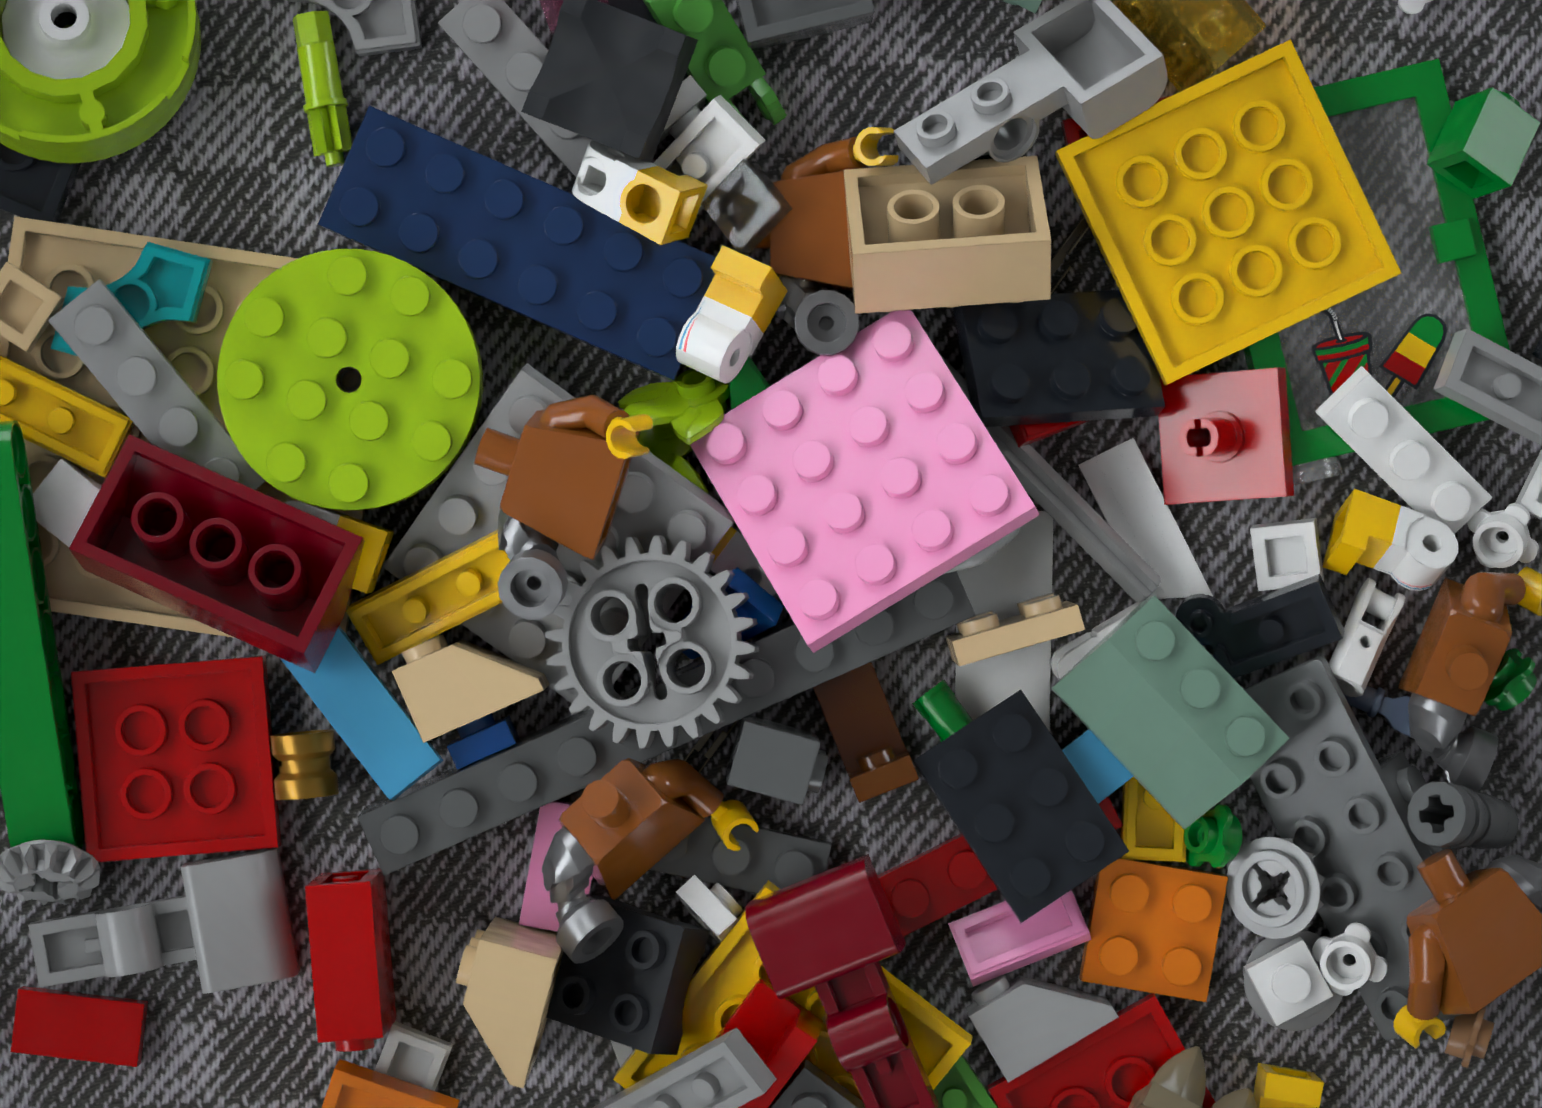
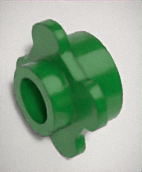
[1484,648,1537,711]
[1184,804,1242,868]

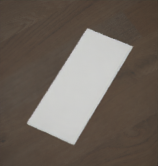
[955,511,1053,731]

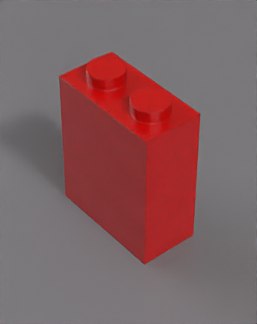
[305,868,397,1052]

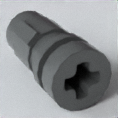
[1407,782,1519,850]

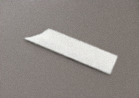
[1078,438,1213,599]

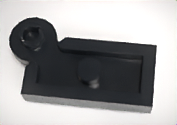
[1176,574,1345,679]

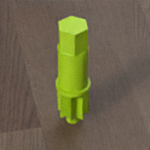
[292,11,352,167]

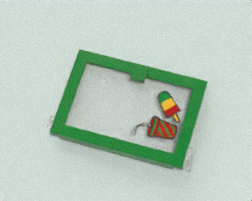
[1243,58,1510,486]

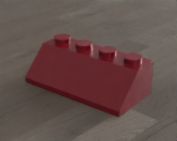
[69,434,365,673]

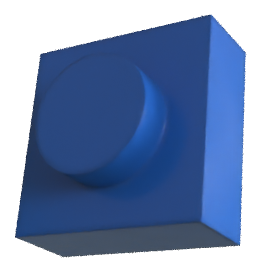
[447,713,520,770]

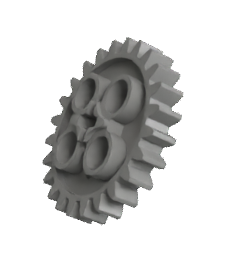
[545,536,759,748]

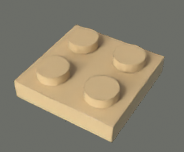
[945,593,1085,666]

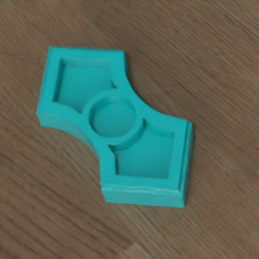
[51,242,213,356]

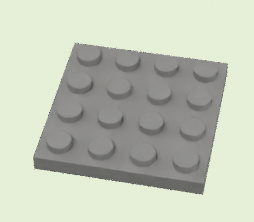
[382,363,734,711]

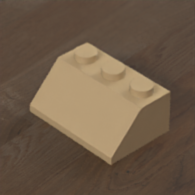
[844,156,1051,314]
[456,916,563,1088]

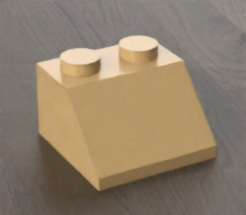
[392,634,549,743]

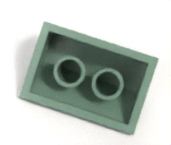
[1051,595,1290,829]

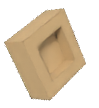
[0,262,64,353]

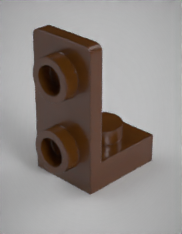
[813,662,919,803]

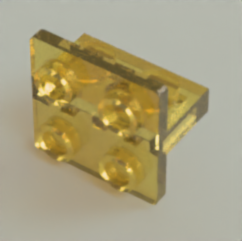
[1110,0,1267,92]

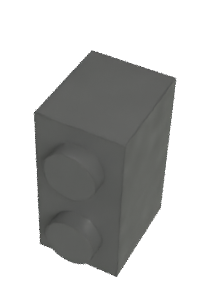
[726,715,828,805]

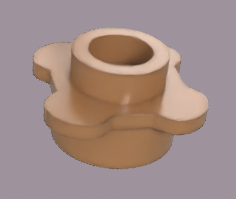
[1444,1006,1495,1068]

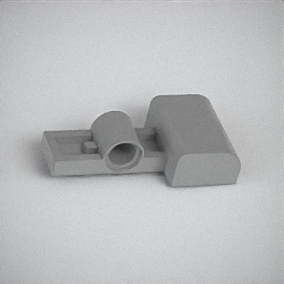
[894,0,1168,185]
[28,847,300,994]

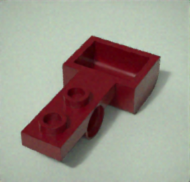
[745,854,939,1108]

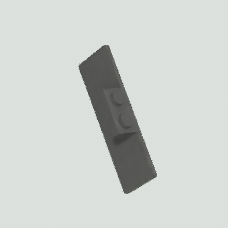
[1244,656,1493,1041]

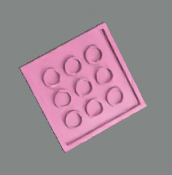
[690,310,1040,653]

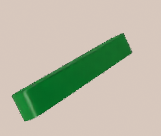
[0,420,84,850]

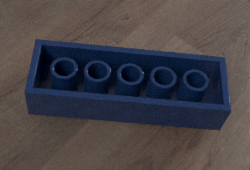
[318,105,716,382]

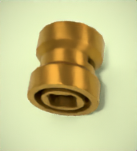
[270,730,339,800]

